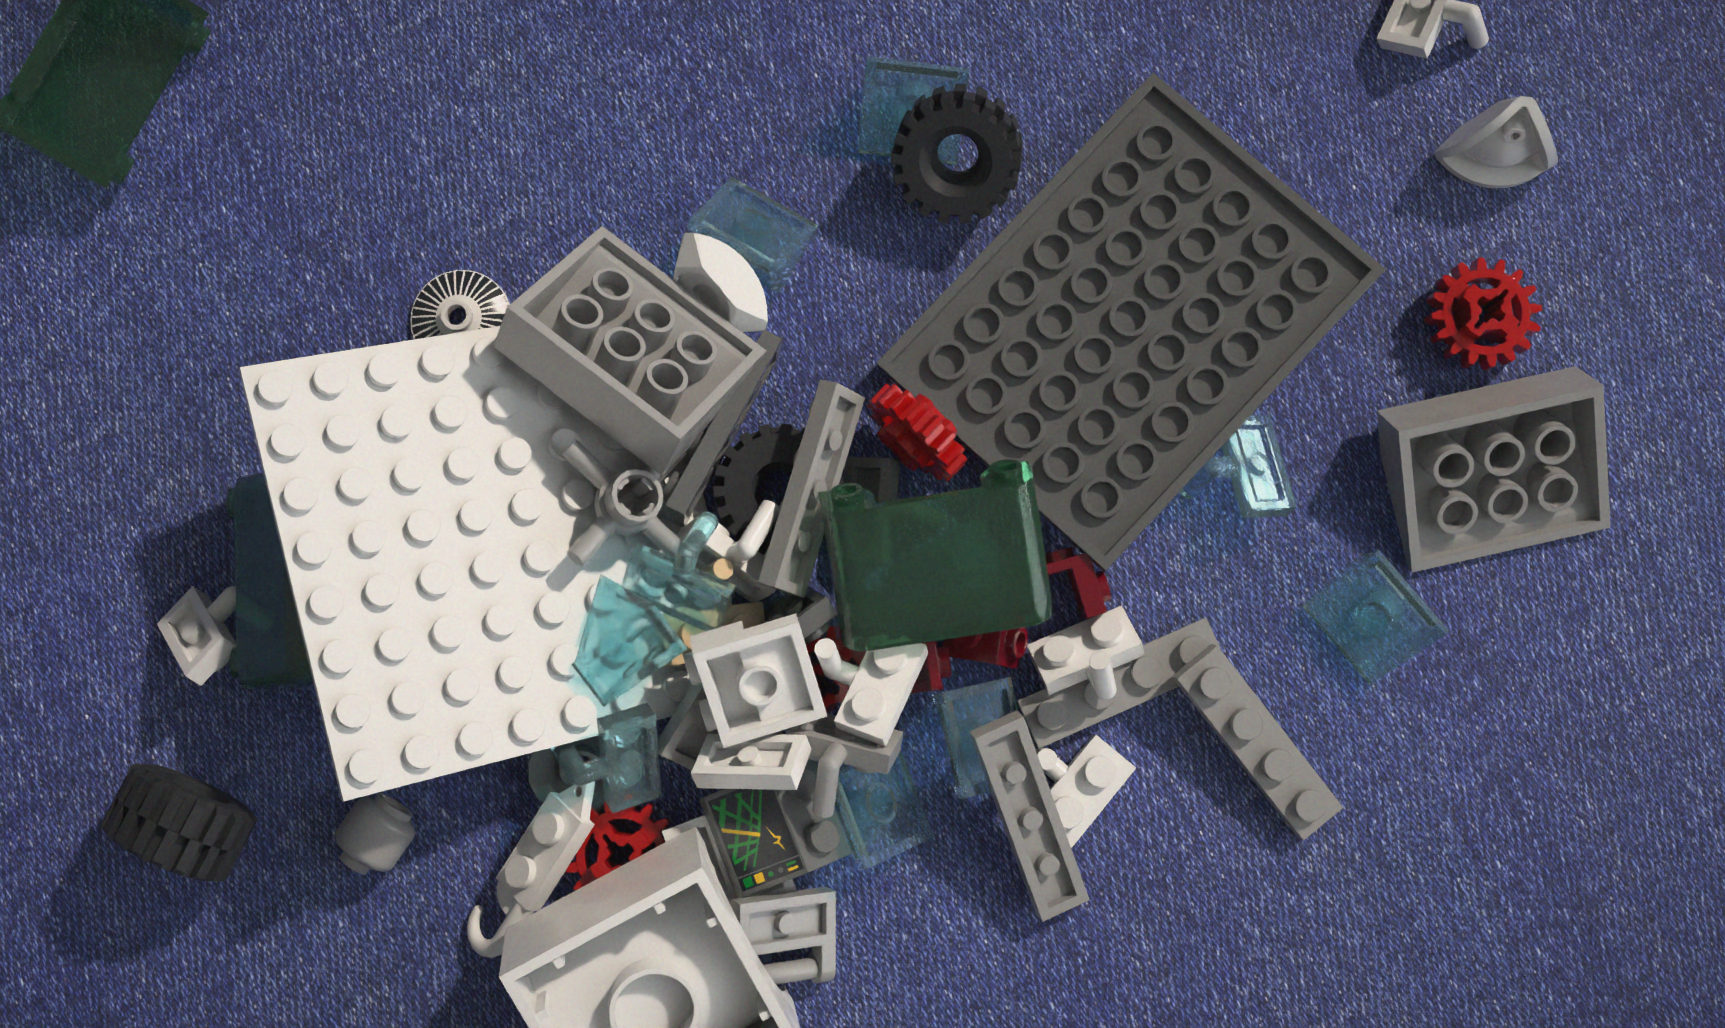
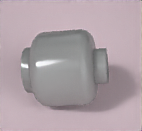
[334,793,415,875]

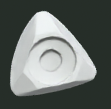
[1434,96,1558,188]
[673,233,768,332]

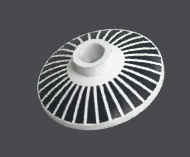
[410,270,510,339]

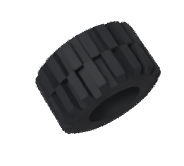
[100,764,257,882]

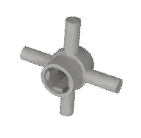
[562,440,692,566]

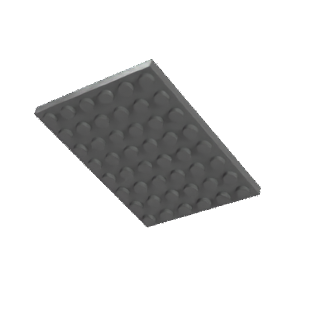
[877,72,1386,573]

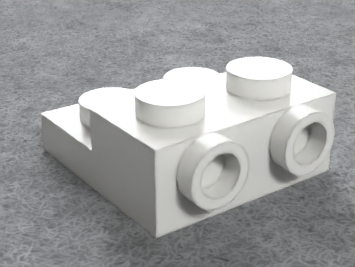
[683,613,827,748]

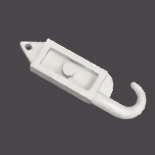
[467,779,595,958]

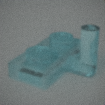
[1180,415,1297,518]
[620,512,736,631]
[550,703,662,813]

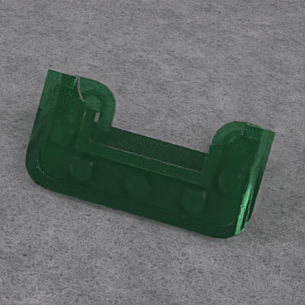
[0,0,211,189]
[819,459,1052,651]

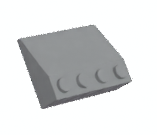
[493,226,767,475]
[1376,366,1610,572]

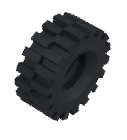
[891,84,1023,224]
[713,423,844,555]

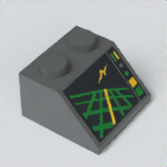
[699,759,853,898]

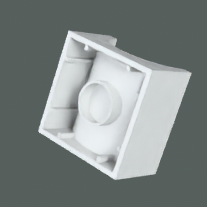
[499,826,800,1028]

